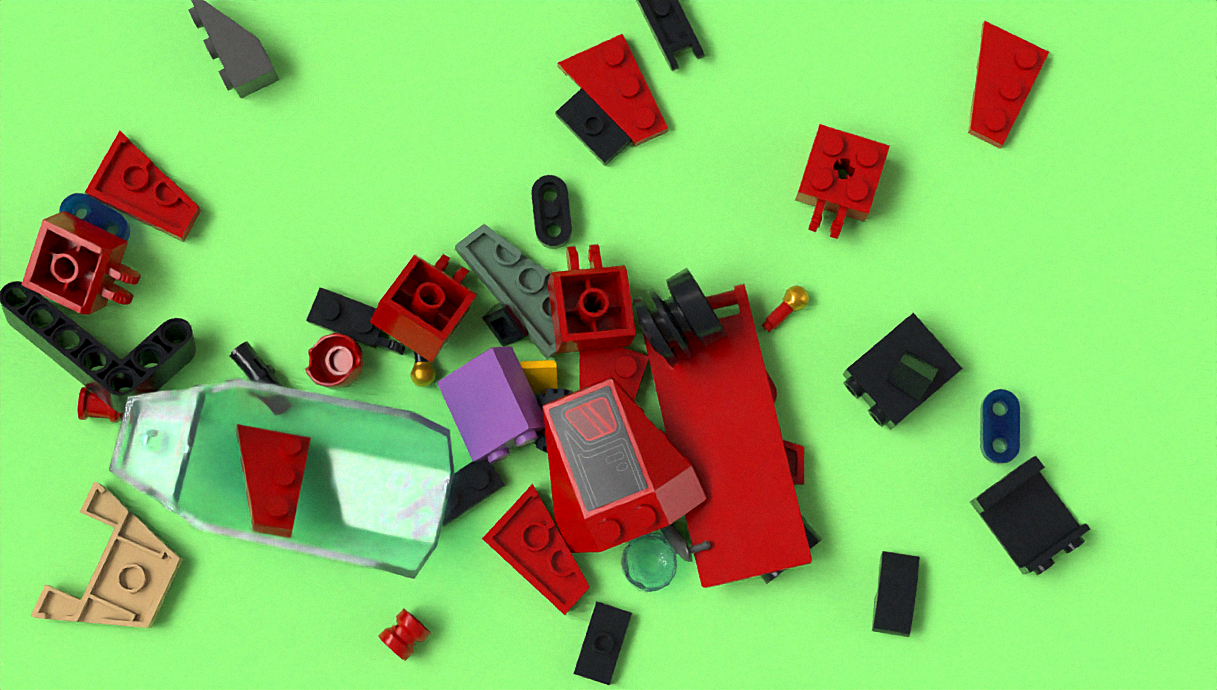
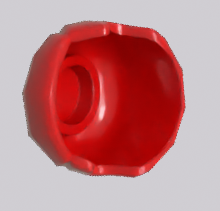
[305,333,363,390]

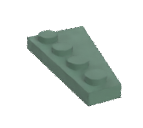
[455,224,598,360]

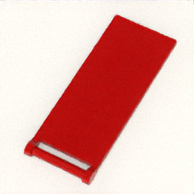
[642,284,812,589]

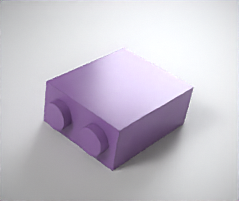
[437,346,545,464]

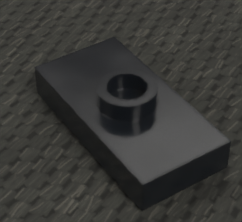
[555,88,631,166]
[573,601,632,685]

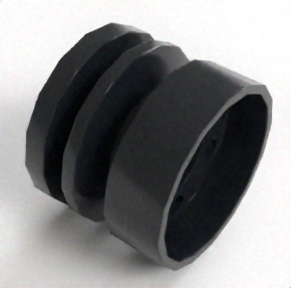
[632,268,727,367]

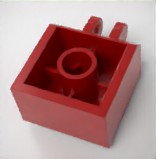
[795,124,890,239]
[21,211,141,315]
[547,244,636,354]
[370,254,478,363]

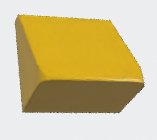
[520,360,558,395]

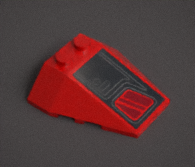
[543,377,707,553]

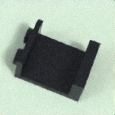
[970,456,1090,575]

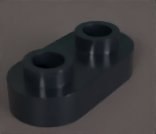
[531,175,572,249]

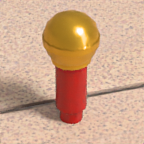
[762,285,809,333]

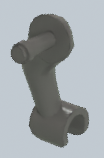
[660,524,711,562]

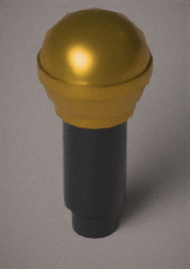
[410,351,436,387]

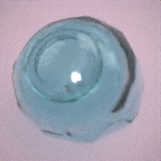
[620,533,677,593]

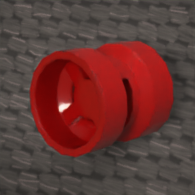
[378,608,431,661]

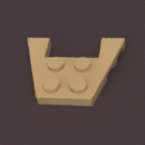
[31,481,183,628]

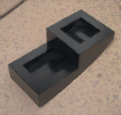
[872,551,920,637]

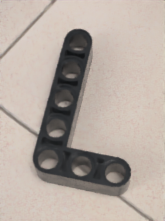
[0,281,196,413]

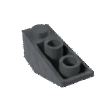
[188,0,279,98]

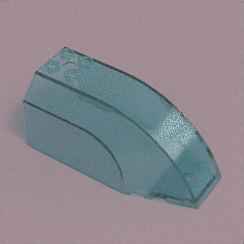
[109,378,454,579]

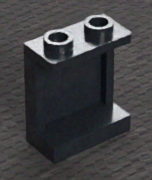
[843,313,963,430]

